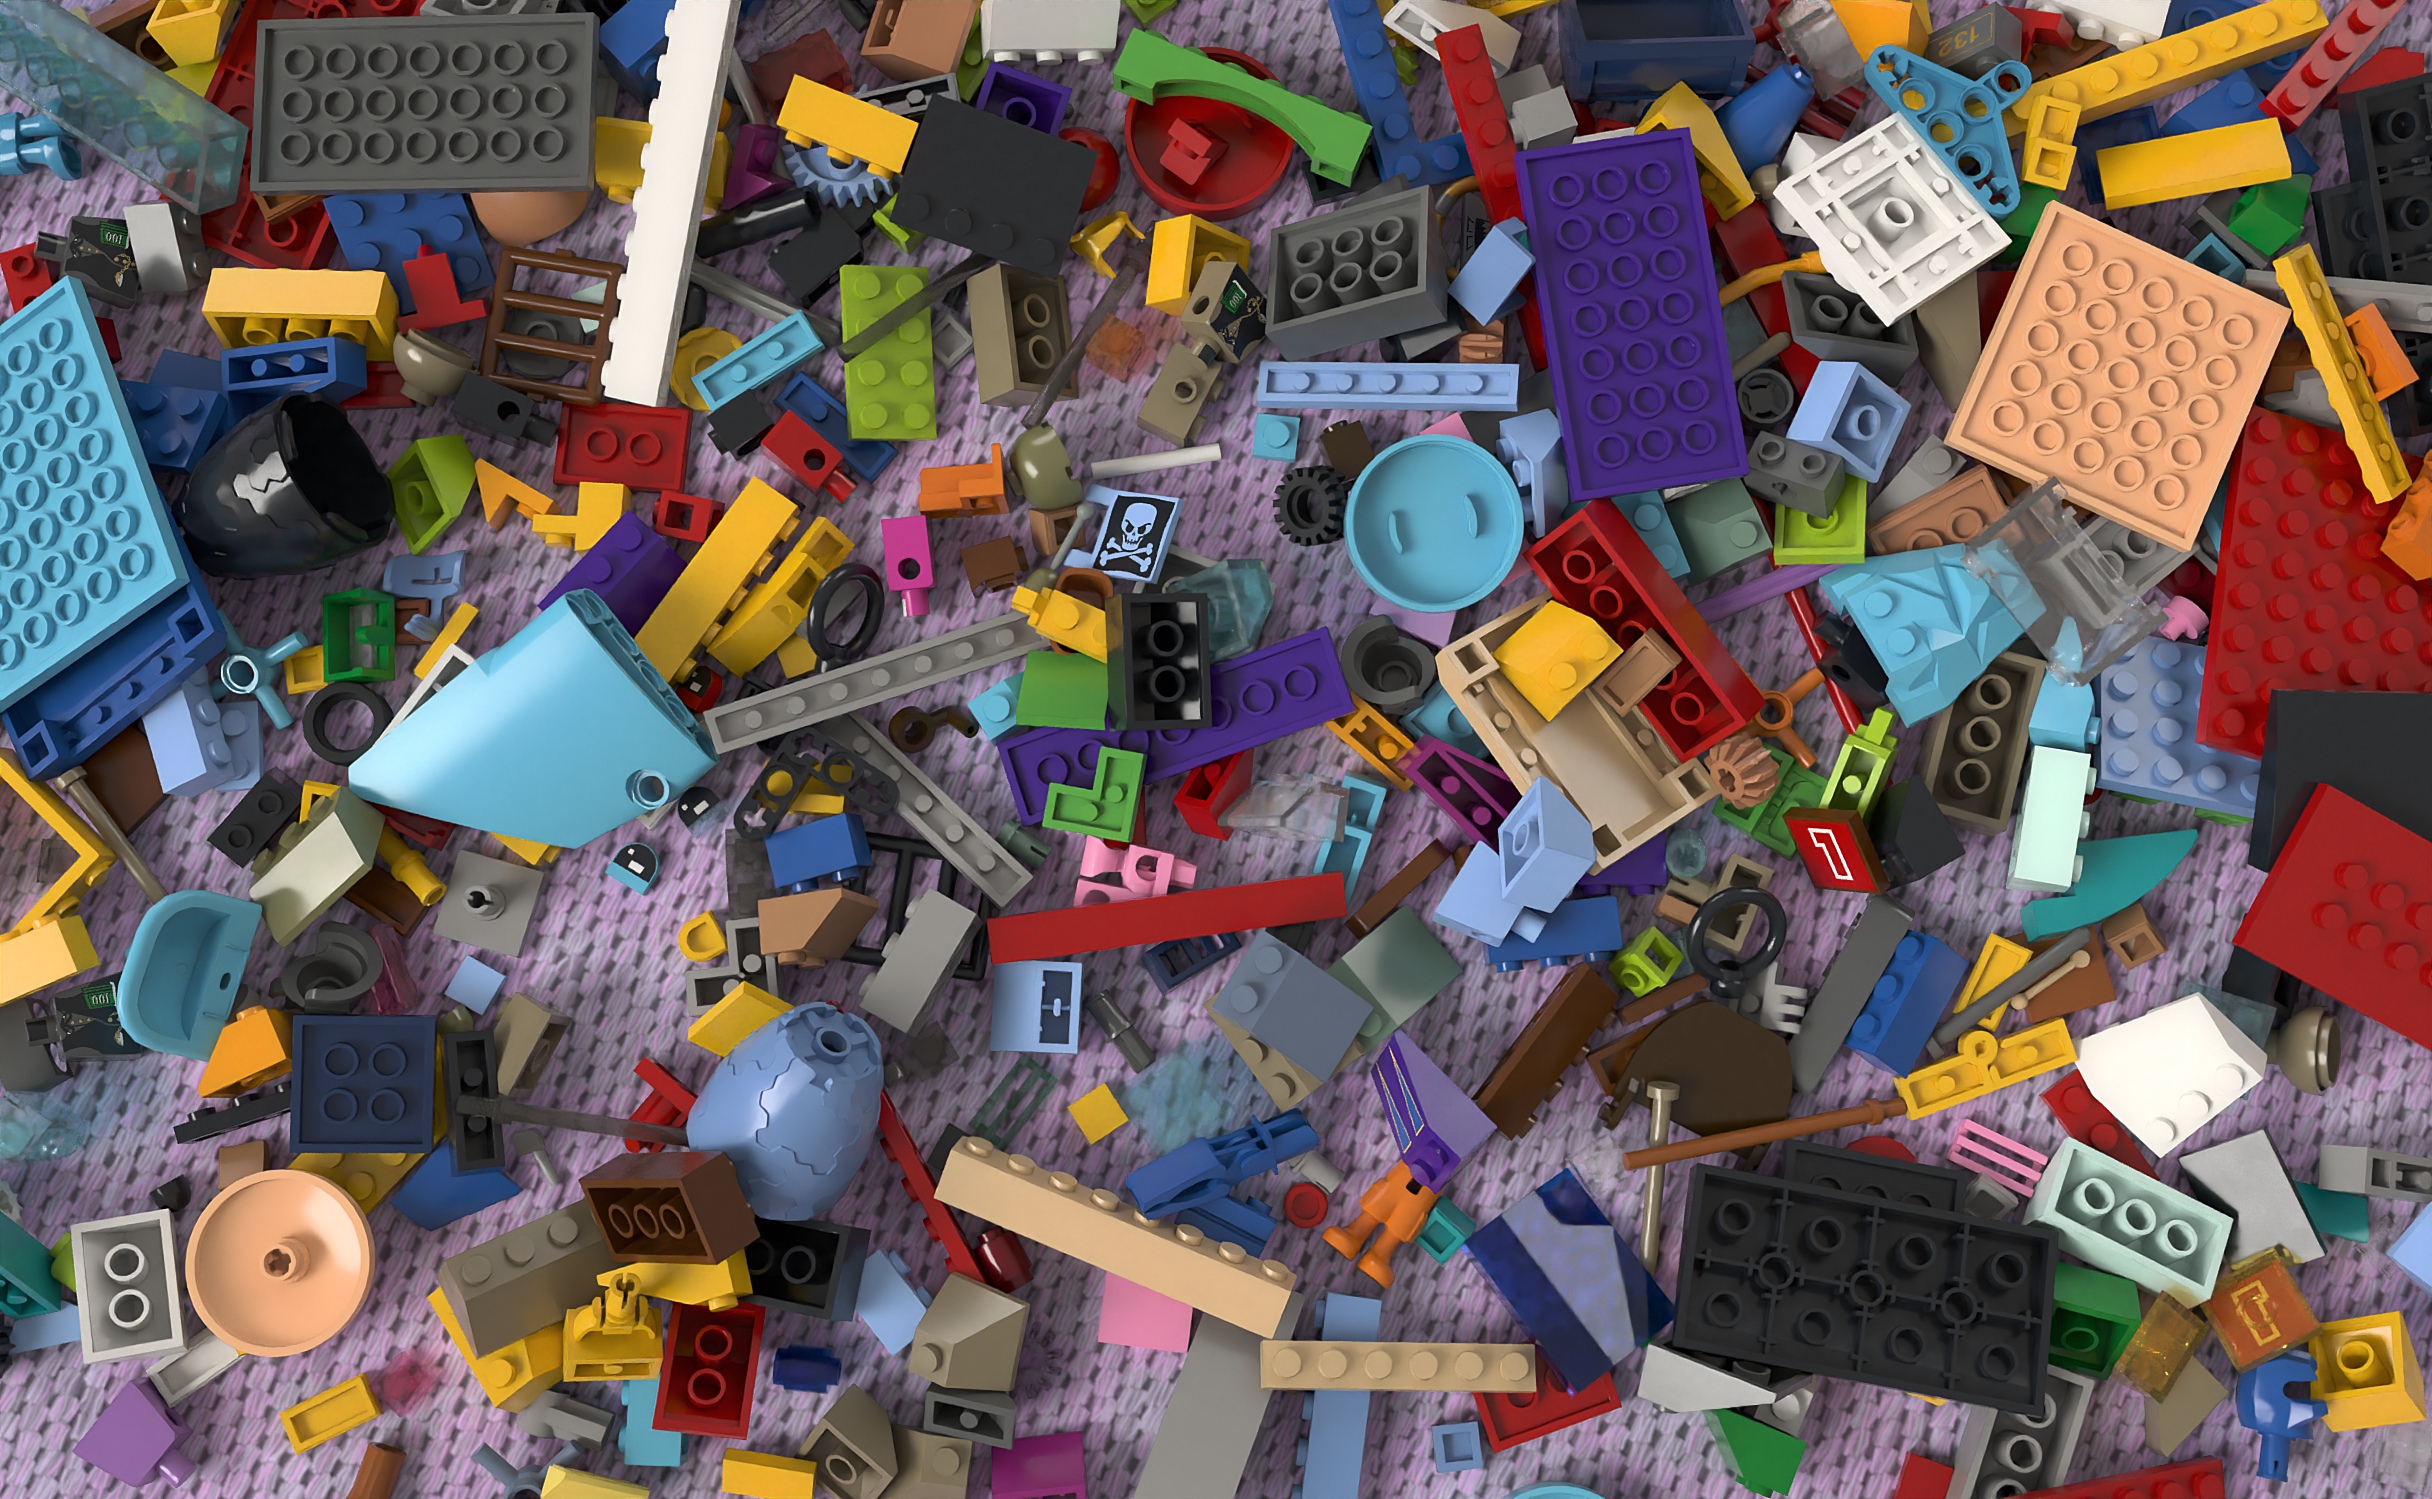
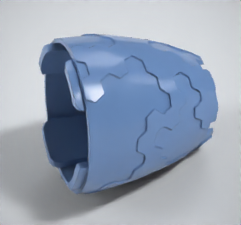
[686,1002,884,1221]

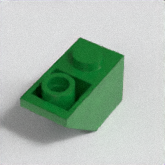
[2227,174,2313,257]

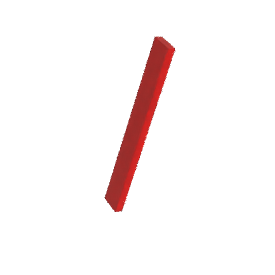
[986,871,1347,965]

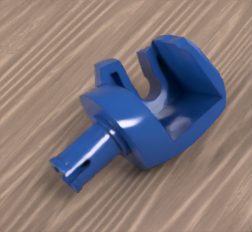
[2235,1346,2328,1482]

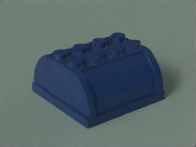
[1558,0,1756,105]

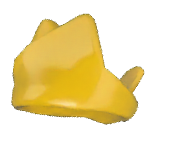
[1068,210,1145,279]

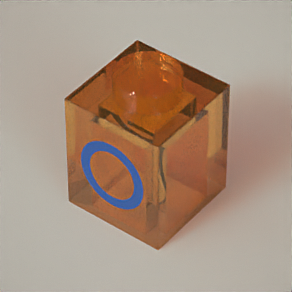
[1085,313,1146,384]

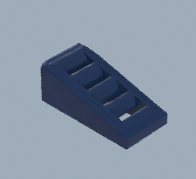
[1141,932,1242,996]

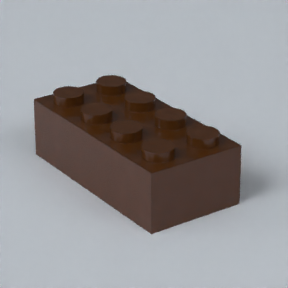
[578,1151,760,1265]

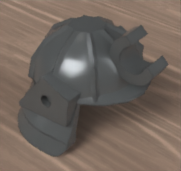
[1340,614,1438,715]
[268,921,383,1014]

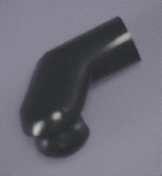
[678,282,708,339]

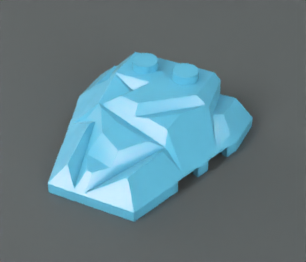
[1819,538,2045,728]

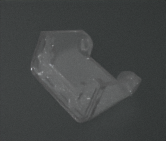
[1960,476,2169,687]

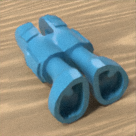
[0,101,82,181]

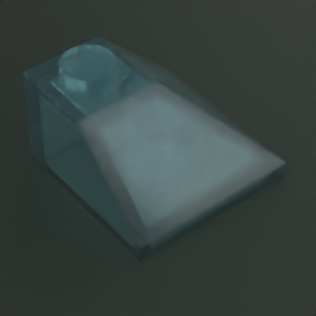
[1165,559,1274,665]

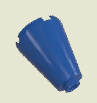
[1713,63,1815,182]

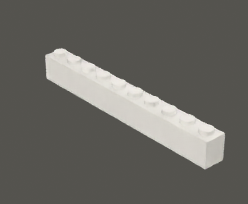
[601,0,741,407]

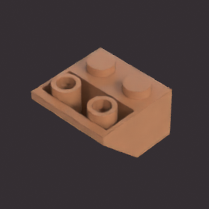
[860,0,979,81]

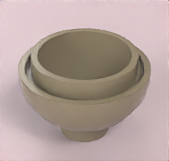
[392,328,480,407]
[2264,1005,2341,1096]

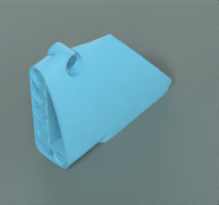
[349,588,721,849]

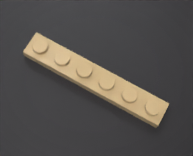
[1260,1340,1536,1393]

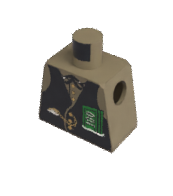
[1180,261,1267,371]

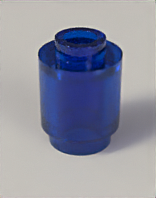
[773,1344,842,1394]

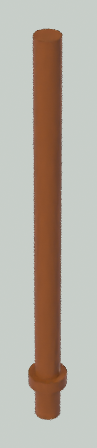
[1622,1097,1906,1171]

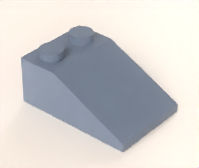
[1210,929,1374,1084]

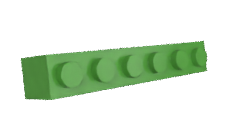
[1113,27,1373,187]

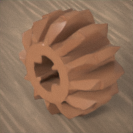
[1459,309,1509,364]
[1704,731,1781,810]

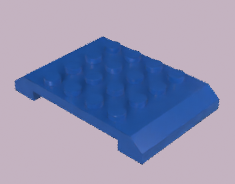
[0,486,228,782]

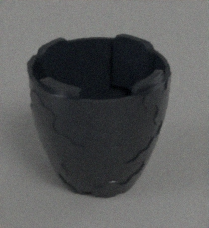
[171,390,396,581]

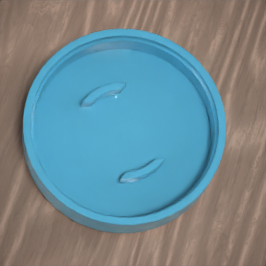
[1343,434,1524,614]

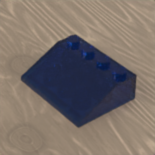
[1460,1168,1675,1397]

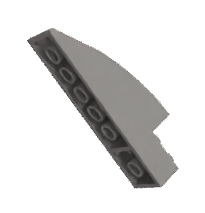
[1133,1290,1306,1499]

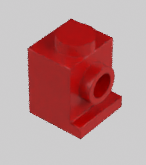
[652,490,725,543]

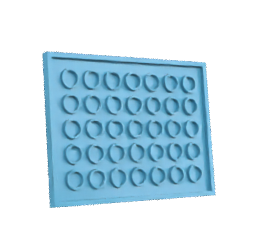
[0,275,190,713]

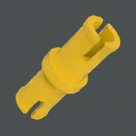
[377,825,447,906]

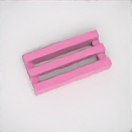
[1945,1119,2049,1198]

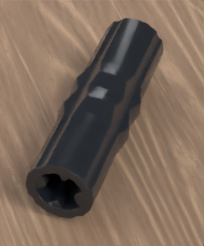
[695,186,821,259]

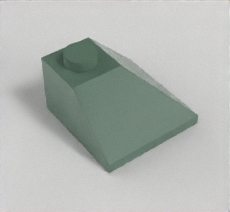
[1664,478,1773,587]

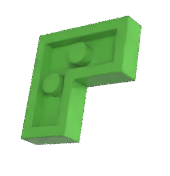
[1042,746,1148,843]

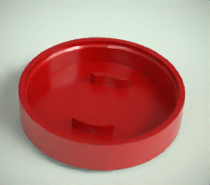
[1124,47,1295,222]

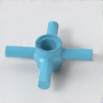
[209,609,308,730]

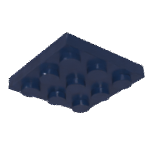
[289,1014,438,1153]

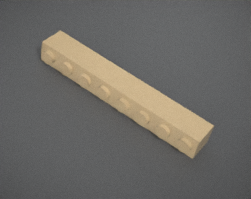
[934,1136,1297,1340]

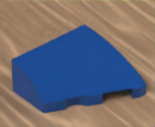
[390,1137,523,1232]

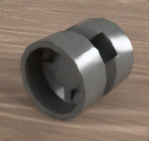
[1735,369,1793,437]

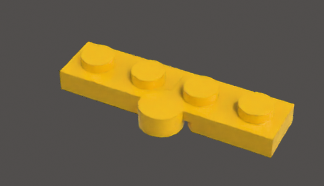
[1892,1017,2078,1121]

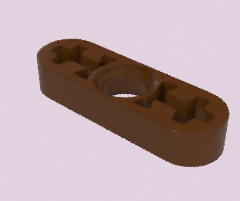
[1344,838,1452,940]

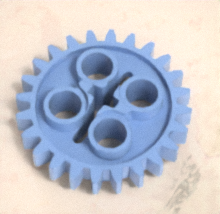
[782,83,903,208]

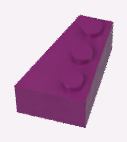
[1395,733,1523,856]

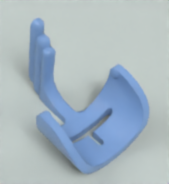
[383,550,466,641]

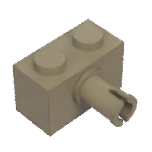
[1664,852,1774,958]

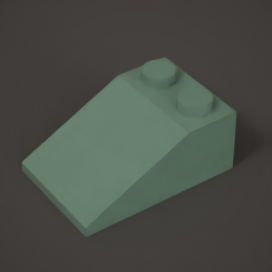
[1325,904,1463,1057]

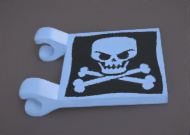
[1062,484,1184,584]

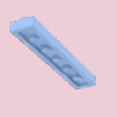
[1257,361,1521,412]

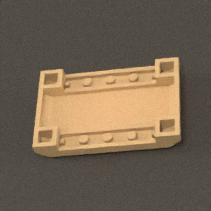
[1435,589,1722,876]

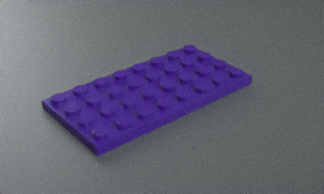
[1513,127,1750,504]

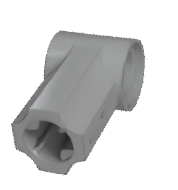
[516,1389,616,1452]

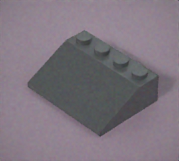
[1265,184,1448,362]

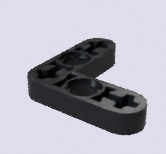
[733,726,900,842]

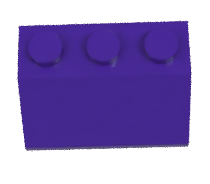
[975,60,1072,137]
[537,509,688,639]

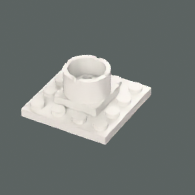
[1773,111,2012,327]

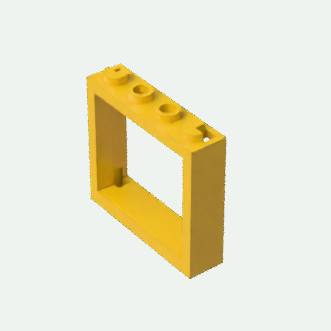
[0,747,119,935]

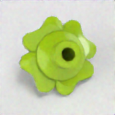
[1390,44,1419,86]

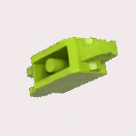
[1818,706,1900,829]

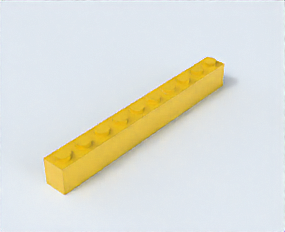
[1930,0,2329,168]
[490,475,801,866]

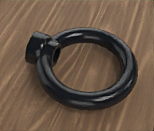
[806,562,885,673]
[1686,885,1787,999]

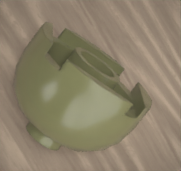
[1005,420,1084,510]

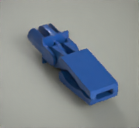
[1126,1107,1320,1221]

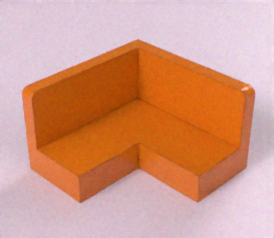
[918,443,1010,520]

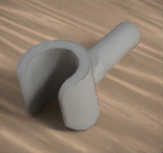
[513,1127,561,1186]

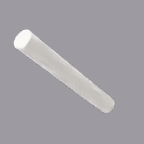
[1091,443,1221,480]

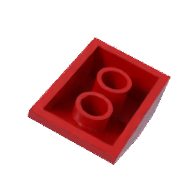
[652,1301,766,1440]

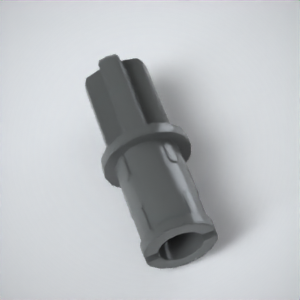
[1085,989,1156,1074]

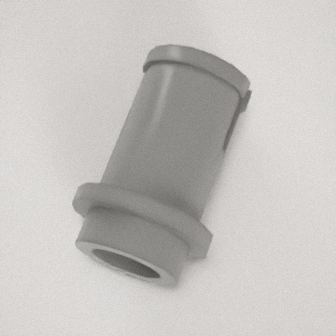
[1286,1148,1346,1196]

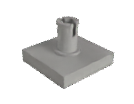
[432,849,547,959]

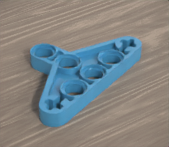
[1864,44,2032,222]

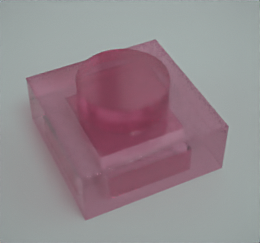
[368,1351,436,1418]

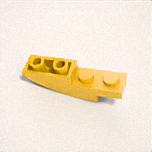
[706,516,855,678]

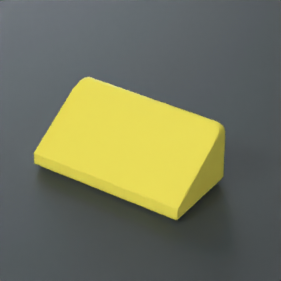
[541,1464,650,1499]

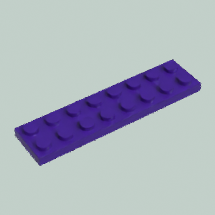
[996,626,1357,827]

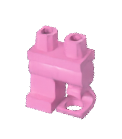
[1073,835,1197,906]

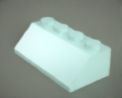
[2021,1137,2233,1311]

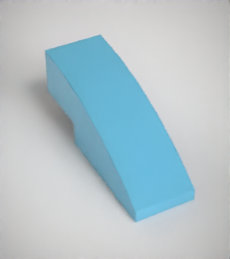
[1312,769,1388,908]

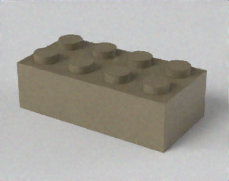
[1915,650,2047,837]

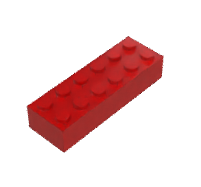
[1522,498,1767,764]

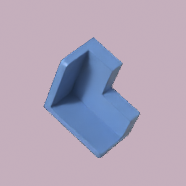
[1447,217,1536,326]

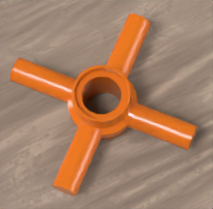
[1714,657,1825,770]

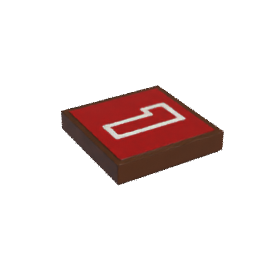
[1782,807,1891,895]

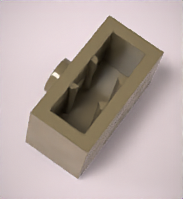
[1137,341,1227,448]

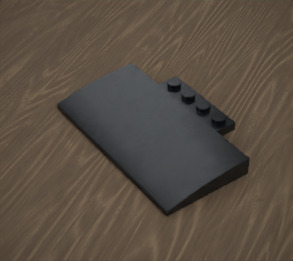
[2311,71,2432,437]
[2247,689,2432,874]
[1671,1138,2059,1418]

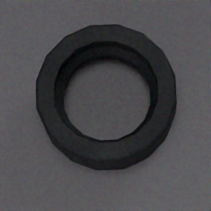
[302,681,394,768]

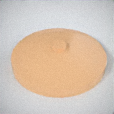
[185,1169,375,1357]

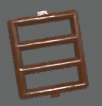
[478,246,627,407]

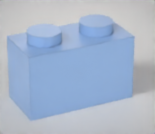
[855,1247,935,1356]

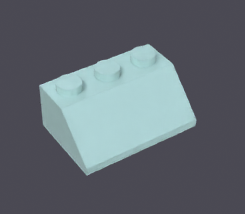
[2006,746,2097,893]

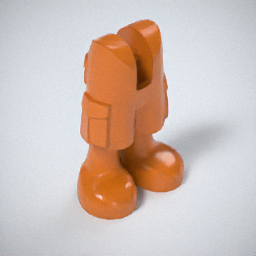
[1321,1159,1445,1290]

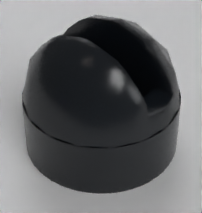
[149,1174,192,1213]

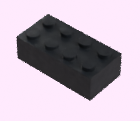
[737,1214,872,1322]

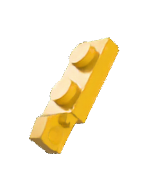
[1011,586,1107,664]

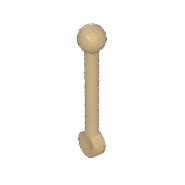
[2010,950,2090,1010]

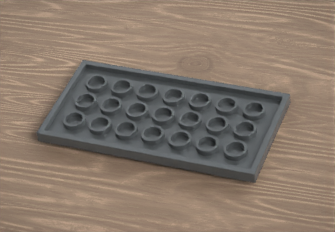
[250,12,600,196]

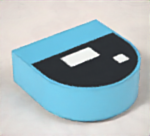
[605,843,660,896]

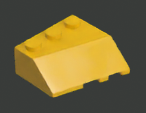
[427,1286,565,1414]

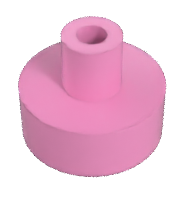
[2161,596,2209,642]

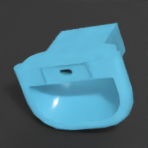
[116,889,262,1062]

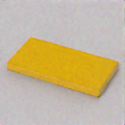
[2096,117,2292,210]

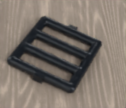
[840,831,1001,982]

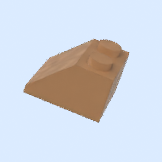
[758,888,879,970]

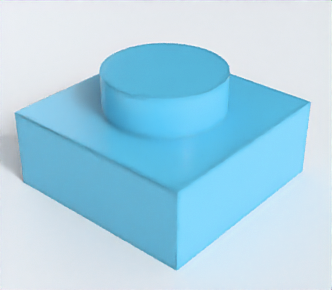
[1252,413,1300,463]

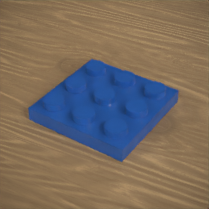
[322,193,496,315]

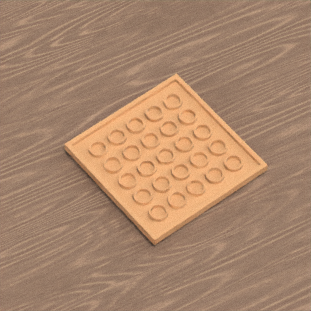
[1943,200,2292,553]

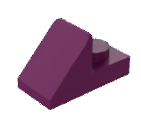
[722,124,796,210]

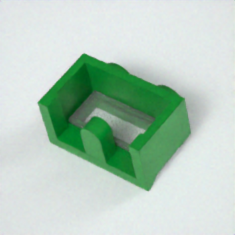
[323,588,395,684]

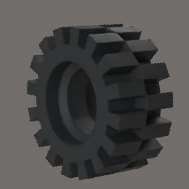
[1273,465,1352,547]

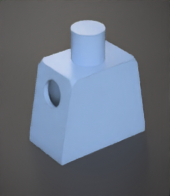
[1431,840,1547,947]

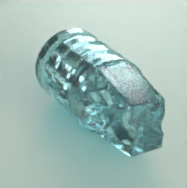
[1665,827,1707,878]

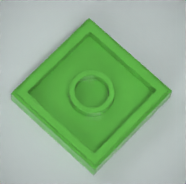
[1015,650,1109,730]

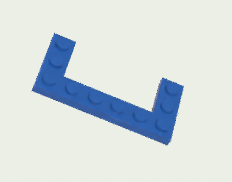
[1327,0,1475,189]

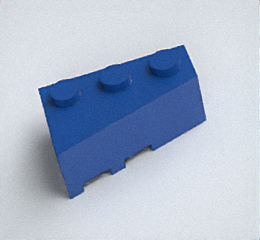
[2158,68,2320,193]

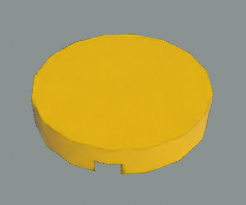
[670,327,743,413]

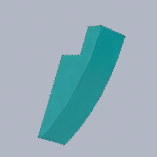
[2019,829,2198,944]

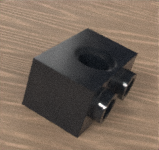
[207,766,303,868]

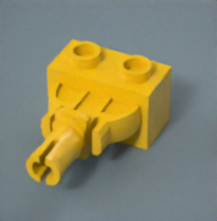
[563,1272,663,1382]

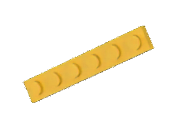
[2272,243,2413,504]

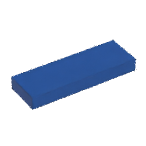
[773,370,899,485]

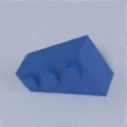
[221,336,367,435]

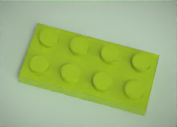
[840,265,937,441]

